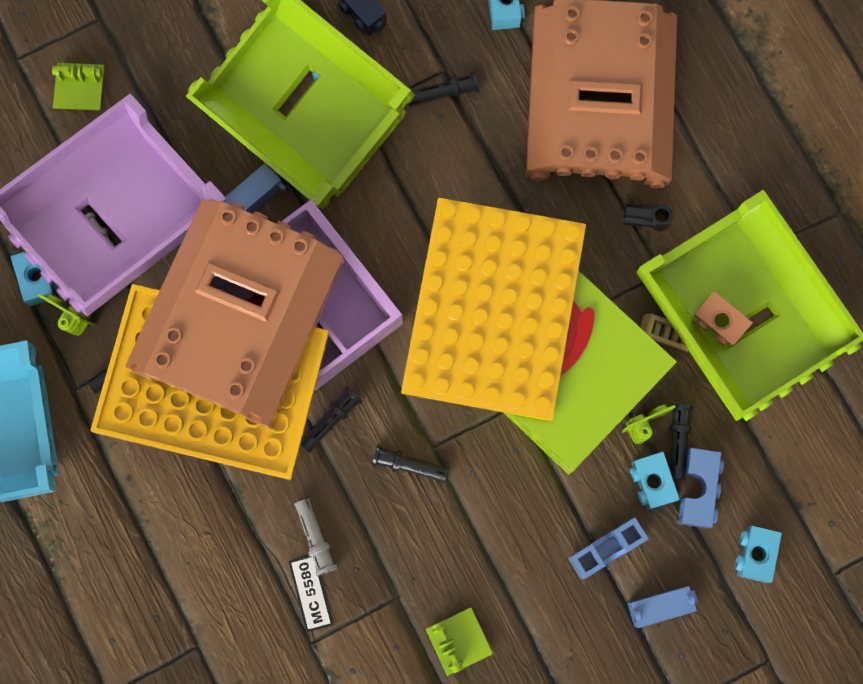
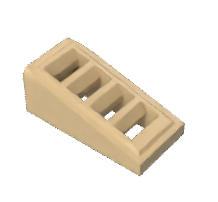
[640,313,689,352]

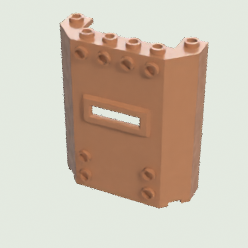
[525,0,677,189]
[125,199,345,430]

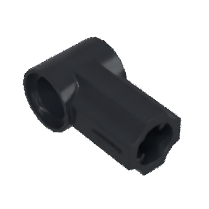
[624,203,673,231]

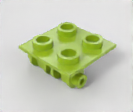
[52,63,105,111]
[37,293,96,336]
[622,404,675,444]
[426,608,493,676]

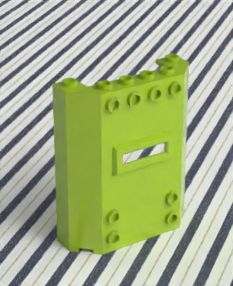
[186,0,415,209]
[636,190,863,421]

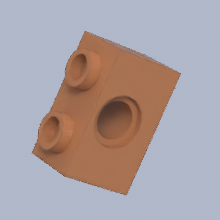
[694,291,753,347]

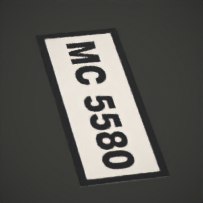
[288,556,333,632]

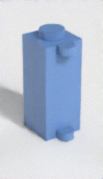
[225,163,287,214]
[627,586,698,628]

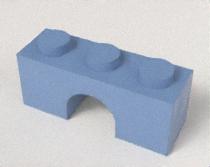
[678,448,724,529]
[568,517,649,580]

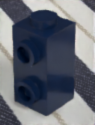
[338,0,387,36]

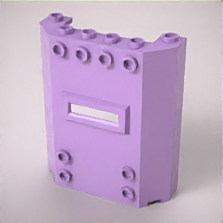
[0,94,226,317]

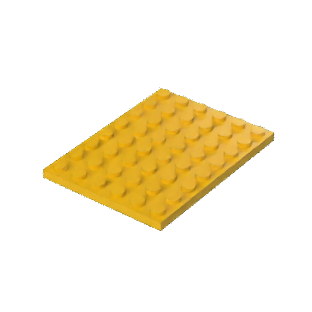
[401,198,586,421]
[90,284,329,480]

